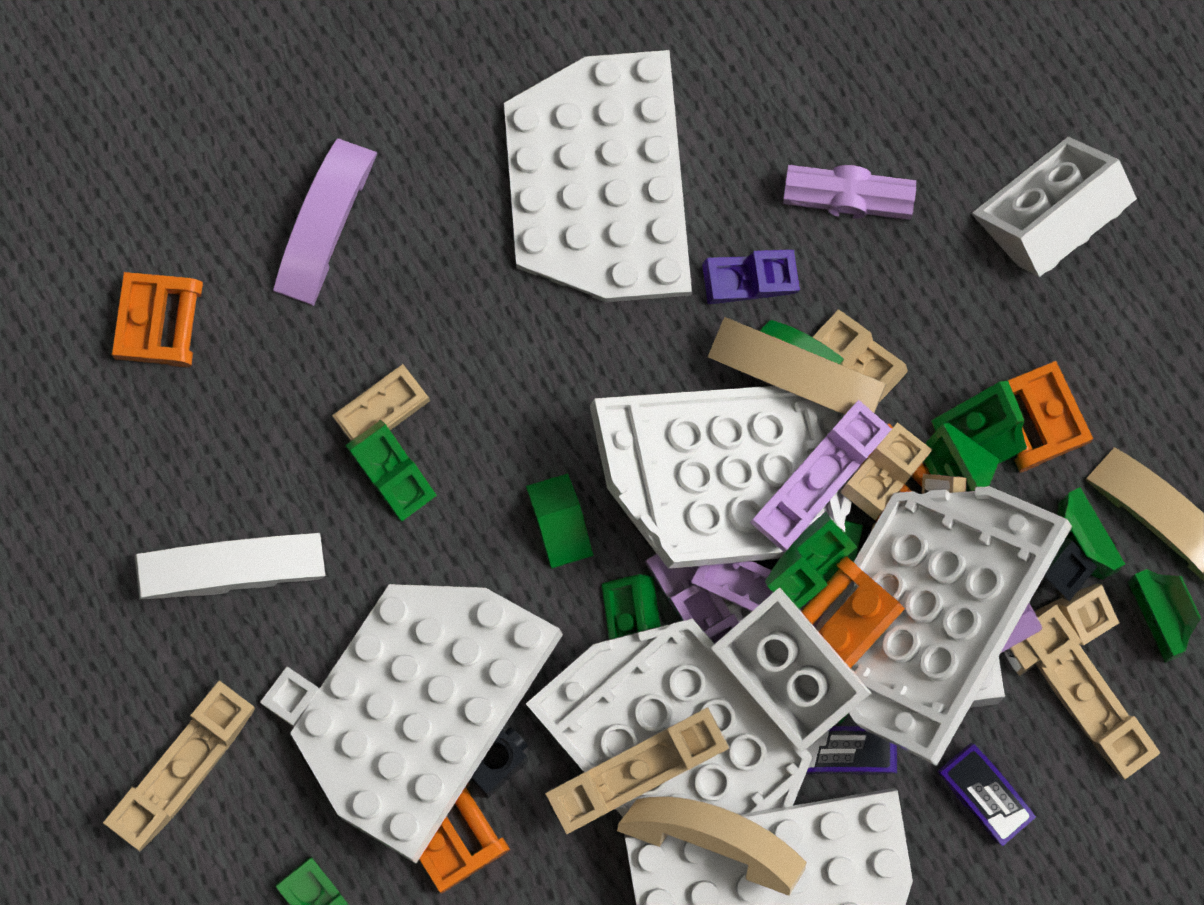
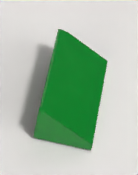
[601,574,661,640]

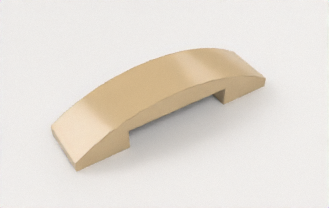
[708,317,887,415]
[1086,447,1204,581]
[1025,605,1160,779]
[103,681,255,852]
[545,707,729,834]
[617,797,807,896]

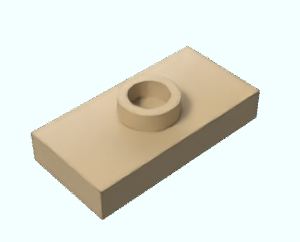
[332,364,430,441]

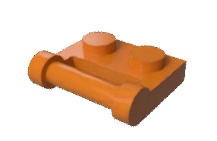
[112,272,203,367]
[1008,361,1093,473]
[801,556,905,669]
[419,782,510,894]

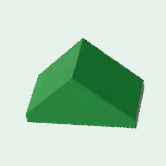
[924,423,1000,492]
[526,473,594,569]

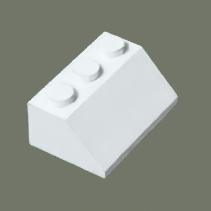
[972,137,1137,277]
[711,588,871,753]

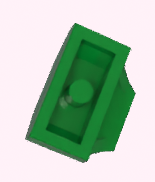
[931,381,1027,464]
[1057,487,1125,580]
[1128,569,1201,663]

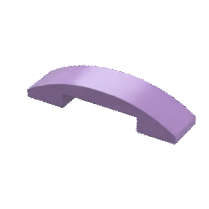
[273,138,377,306]
[750,400,892,552]

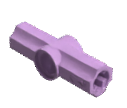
[783,165,916,220]

